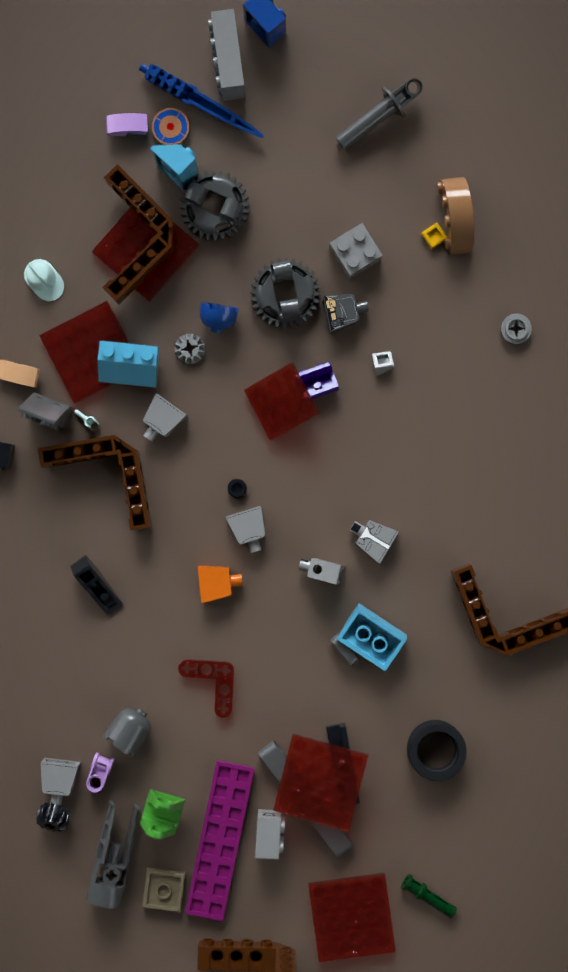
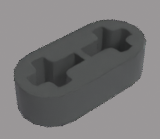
[330,633,360,667]

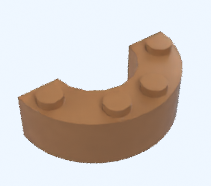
[437,177,474,256]

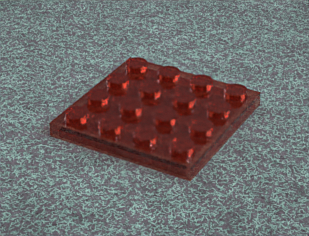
[91,208,199,302]
[39,301,130,403]
[273,733,369,832]
[308,872,396,962]

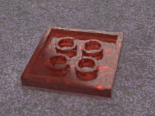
[244,363,320,441]

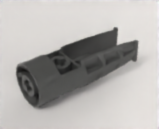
[86,799,141,908]

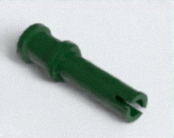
[401,874,457,918]

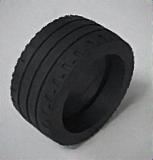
[407,720,466,781]

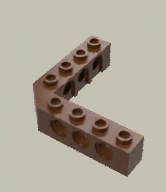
[102,164,174,305]
[38,435,152,530]
[451,564,568,656]
[197,938,296,972]

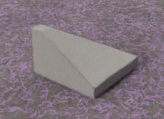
[372,351,394,376]

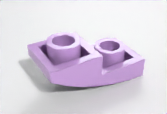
[106,113,148,137]

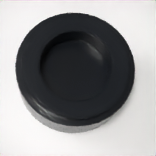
[228,479,247,498]

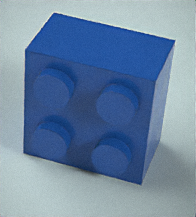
[243,0,286,48]

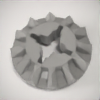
[500,313,532,344]
[175,334,205,364]

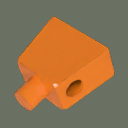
[197,565,243,603]

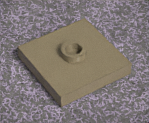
[142,867,186,913]

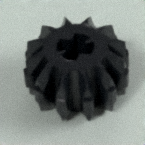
[36,803,70,832]

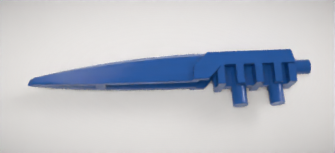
[139,63,264,138]

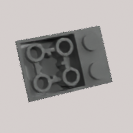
[17,393,73,430]

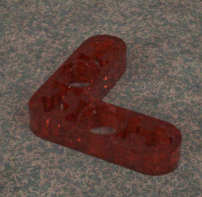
[178,659,234,718]

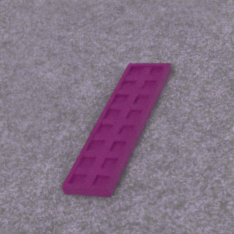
[185,759,255,921]

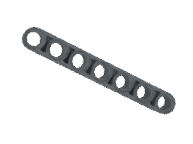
[258,740,355,858]

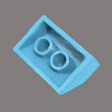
[150,145,199,190]
[98,341,160,388]
[337,603,407,671]

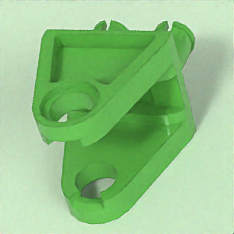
[140,789,186,839]

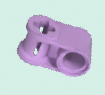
[86,752,115,793]

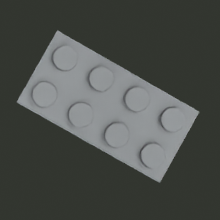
[208,9,245,101]

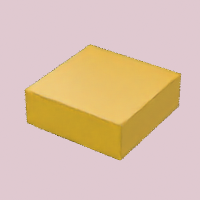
[421,222,448,250]

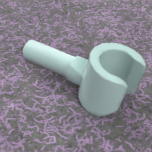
[74,409,99,431]

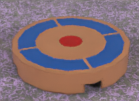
[152,108,190,145]

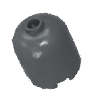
[102,708,151,758]

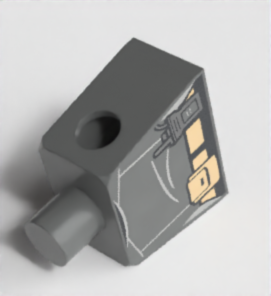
[323,294,369,334]

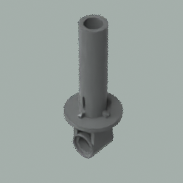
[335,78,423,151]

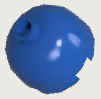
[200,302,239,333]

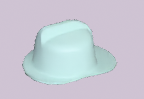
[24,259,64,301]

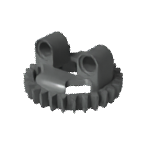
[179,170,250,242]
[250,258,320,329]

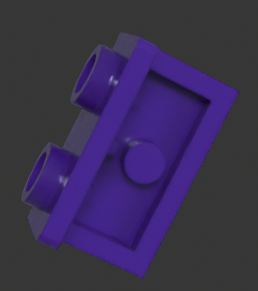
[294,362,340,403]

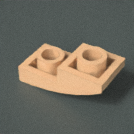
[0,359,40,388]

